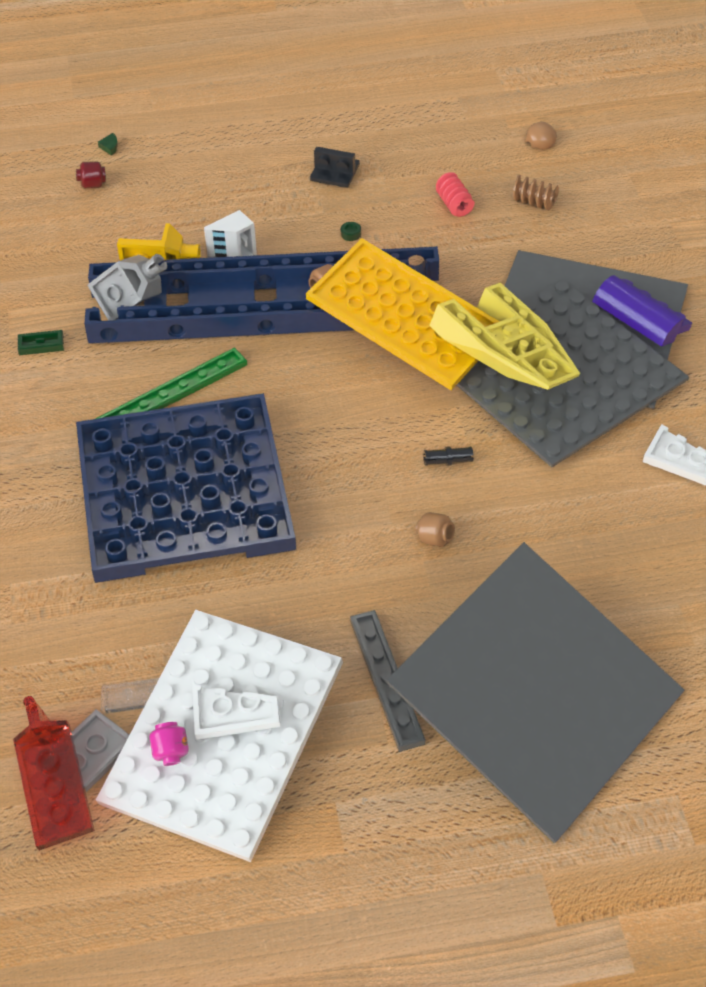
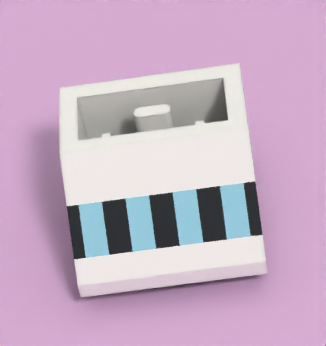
[204,210,257,258]

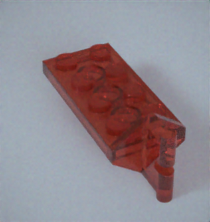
[13,696,95,851]

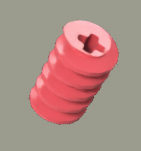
[436,172,475,217]

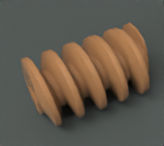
[513,175,559,211]

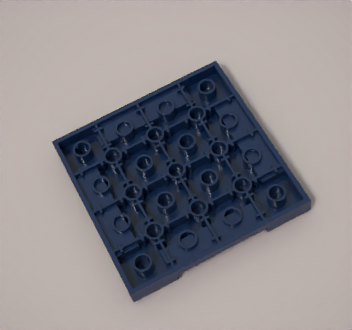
[76,393,296,583]

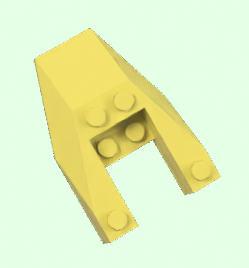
[429,283,580,390]

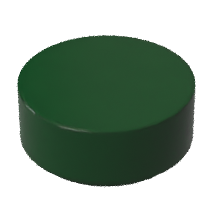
[340,222,361,241]

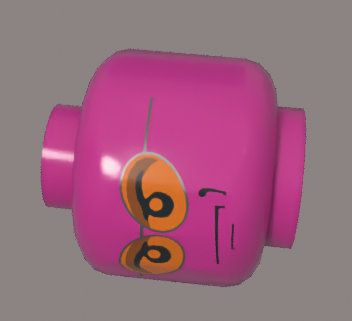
[149,722,189,766]

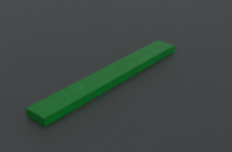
[95,347,247,419]

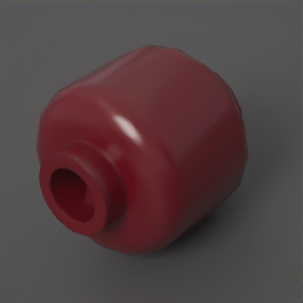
[76,161,106,188]

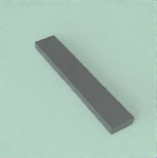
[350,610,426,752]

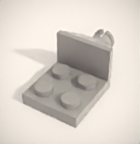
[87,254,167,321]

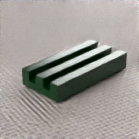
[18,330,64,356]

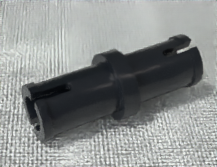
[423,446,474,466]

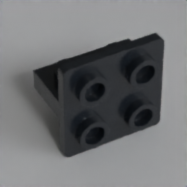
[310,146,360,188]

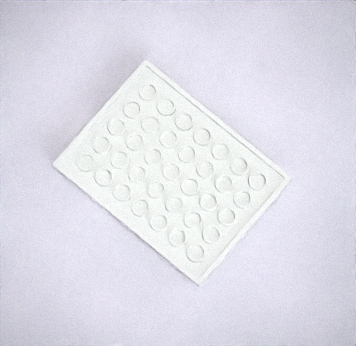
[96,610,343,862]

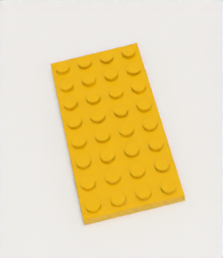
[306,238,500,391]

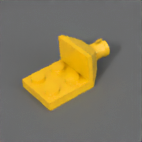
[117,223,201,261]

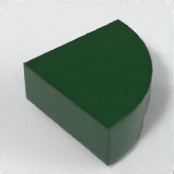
[98,133,118,156]

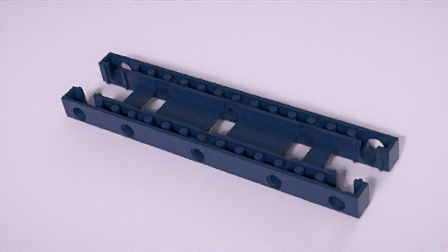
[84,246,439,344]

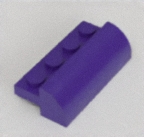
[592,275,692,347]

